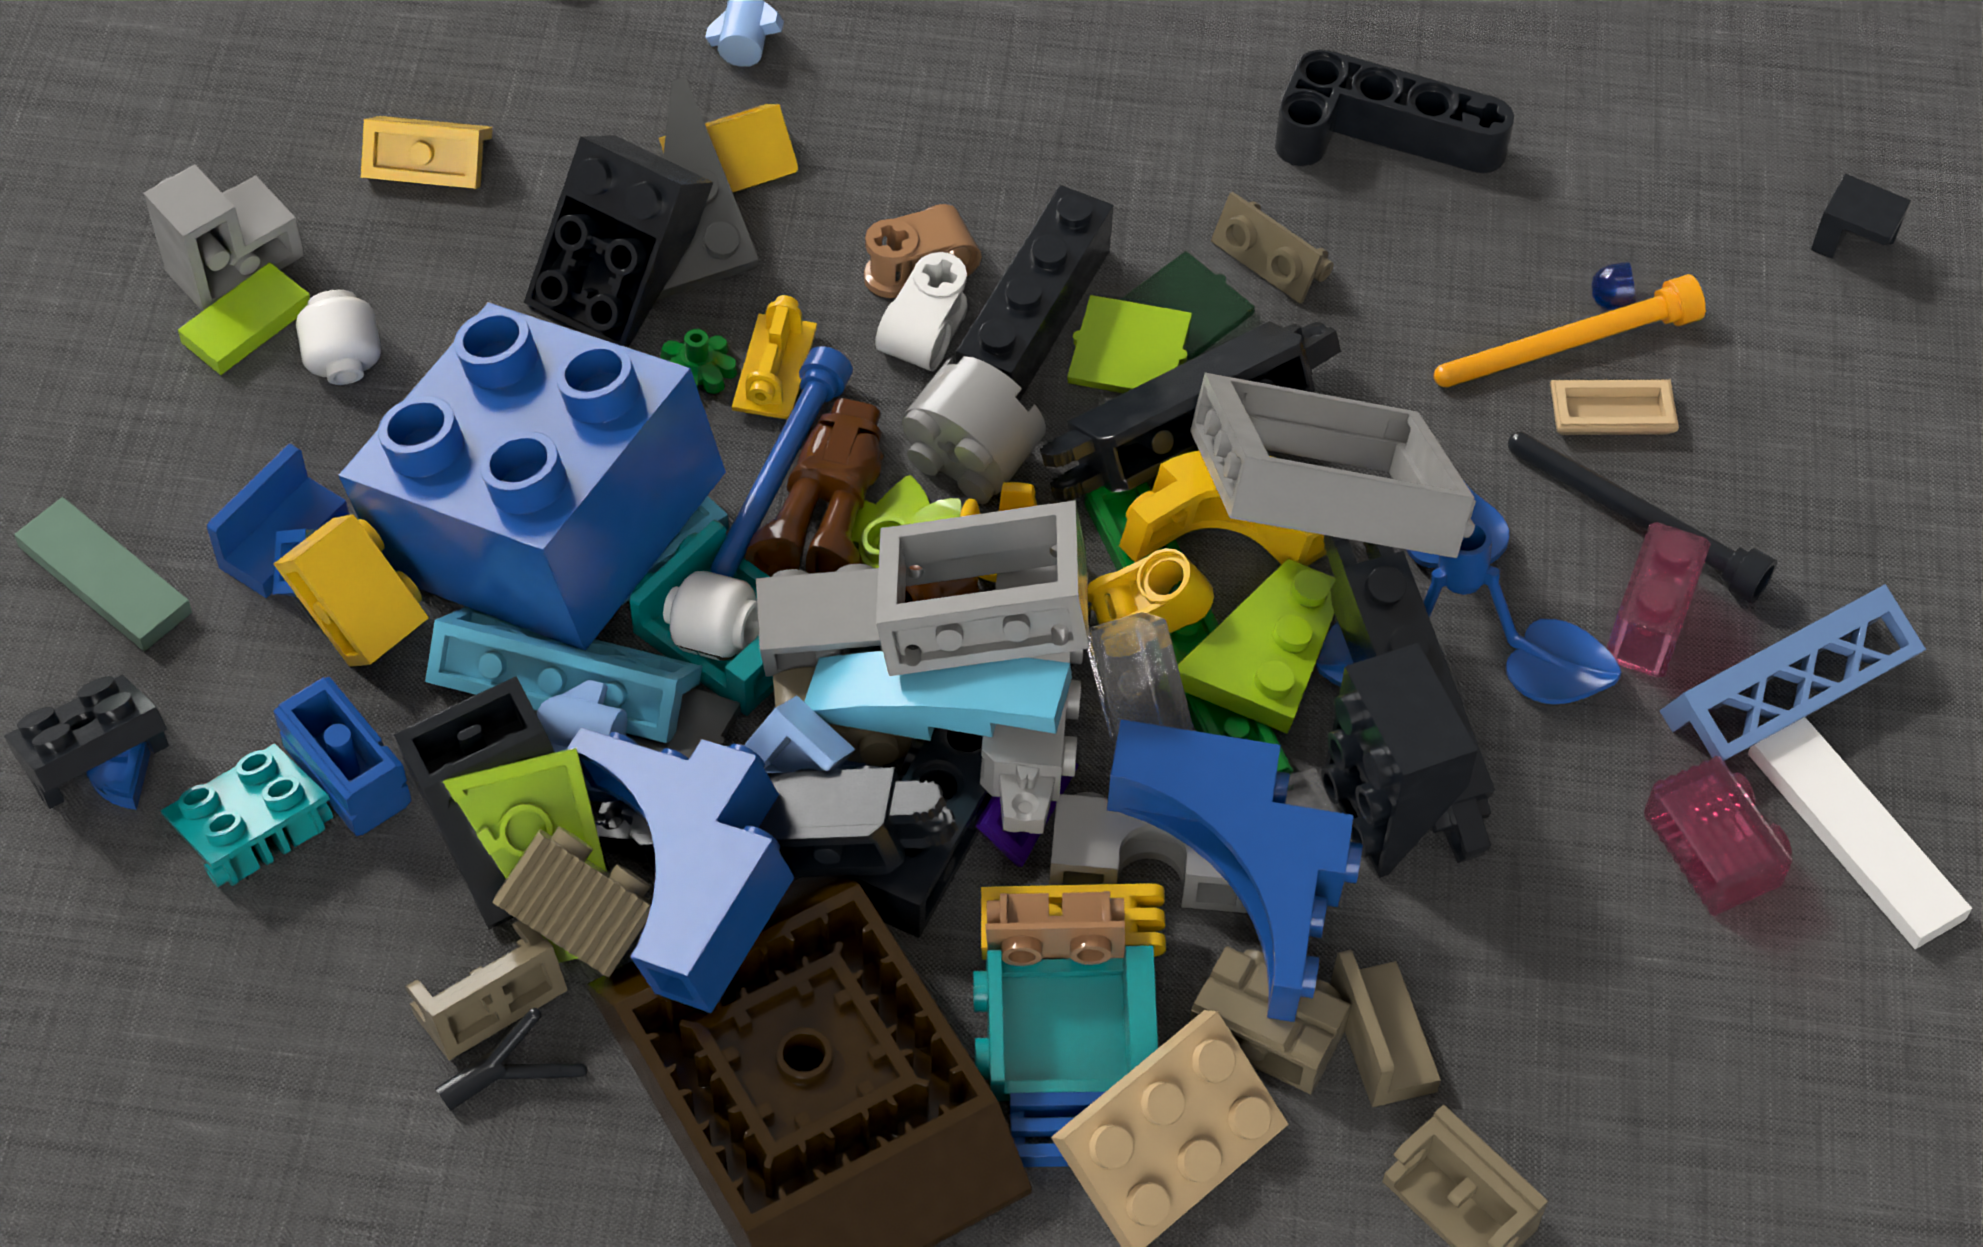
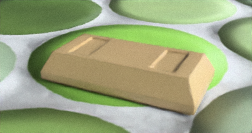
[1550,380,1679,435]

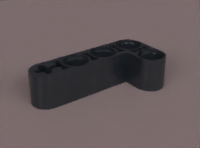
[1275,49,1514,173]

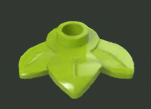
[851,475,962,568]

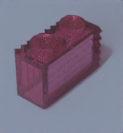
[1606,522,1711,678]
[1644,755,1793,916]

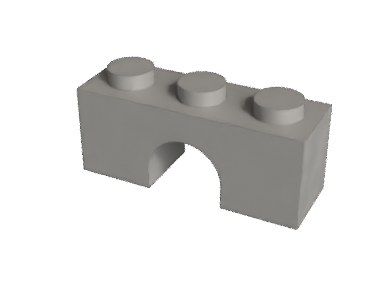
[1049,792,1247,913]

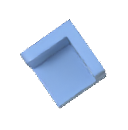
[743,696,855,773]

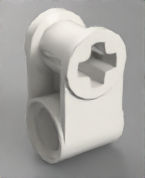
[875,252,967,371]

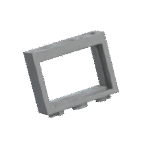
[876,500,1089,676]

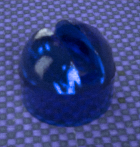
[1592,261,1636,310]

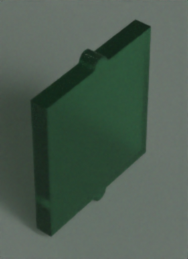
[1119,251,1255,362]

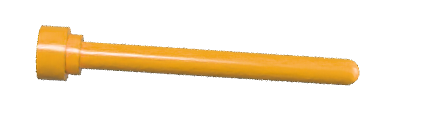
[1434,274,1706,388]

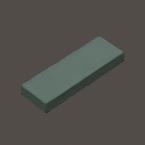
[14,496,192,652]

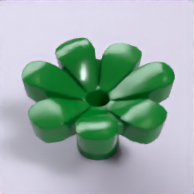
[660,329,738,394]

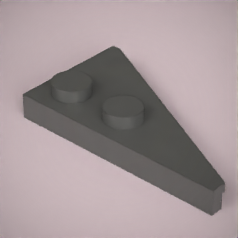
[657,77,759,300]

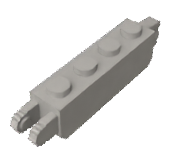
[980,503,1089,834]

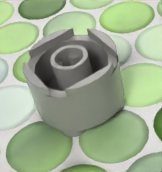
[902,356,1046,504]

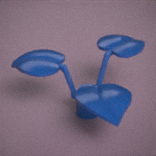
[1315,480,1621,704]

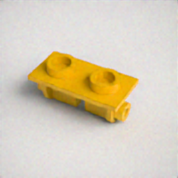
[732,295,817,419]

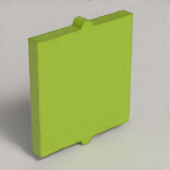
[1067,295,1192,393]

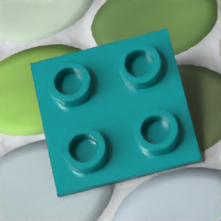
[160,743,333,888]

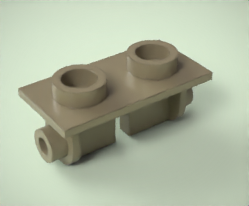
[1211,192,1334,304]

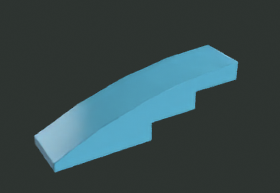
[804,651,1072,741]

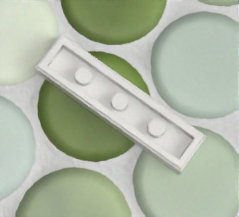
[1748,717,1972,950]

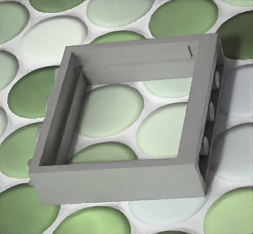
[1190,373,1476,558]

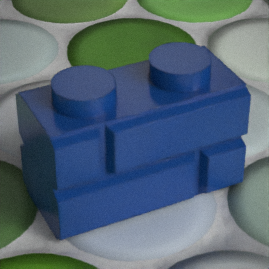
[273,676,412,836]

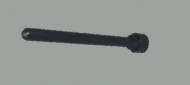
[1508,432,1777,604]

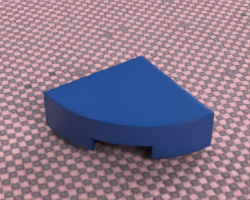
[86,742,151,810]

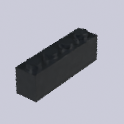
[956,185,1114,401]

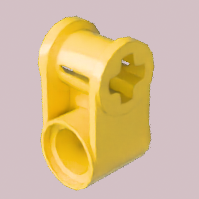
[1087,548,1214,656]

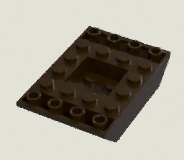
[587,876,1032,1247]

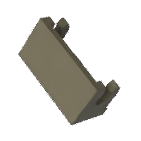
[405,920,568,1061]
[1382,1104,1548,1247]

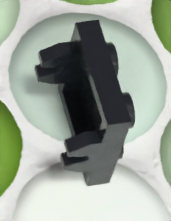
[4,674,169,809]

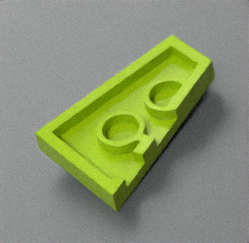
[1167,559,1336,733]
[443,747,608,963]

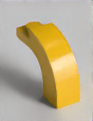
[1119,451,1326,566]

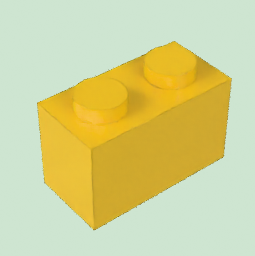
[274,514,429,667]

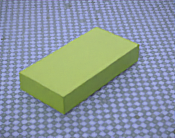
[178,262,310,375]

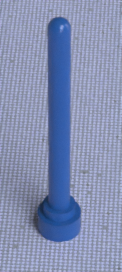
[710,346,853,578]

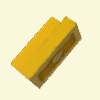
[659,104,798,193]
[361,116,492,189]

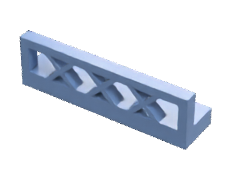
[1660,584,1926,765]

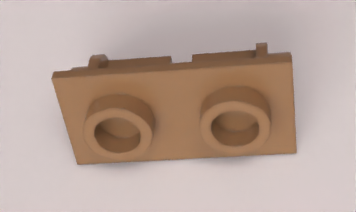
[986,891,1125,966]

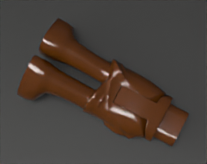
[745,398,884,577]

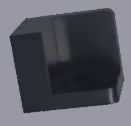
[1811,173,1911,259]

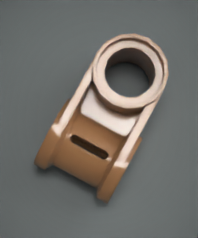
[864,204,982,298]

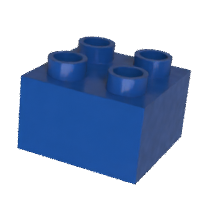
[338,302,726,651]

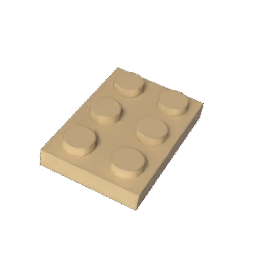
[1051,1010,1289,1247]

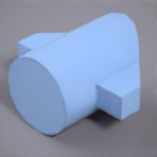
[705,0,784,67]
[537,680,628,752]

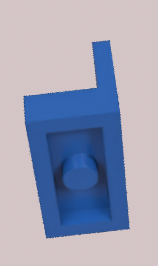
[207,444,349,598]

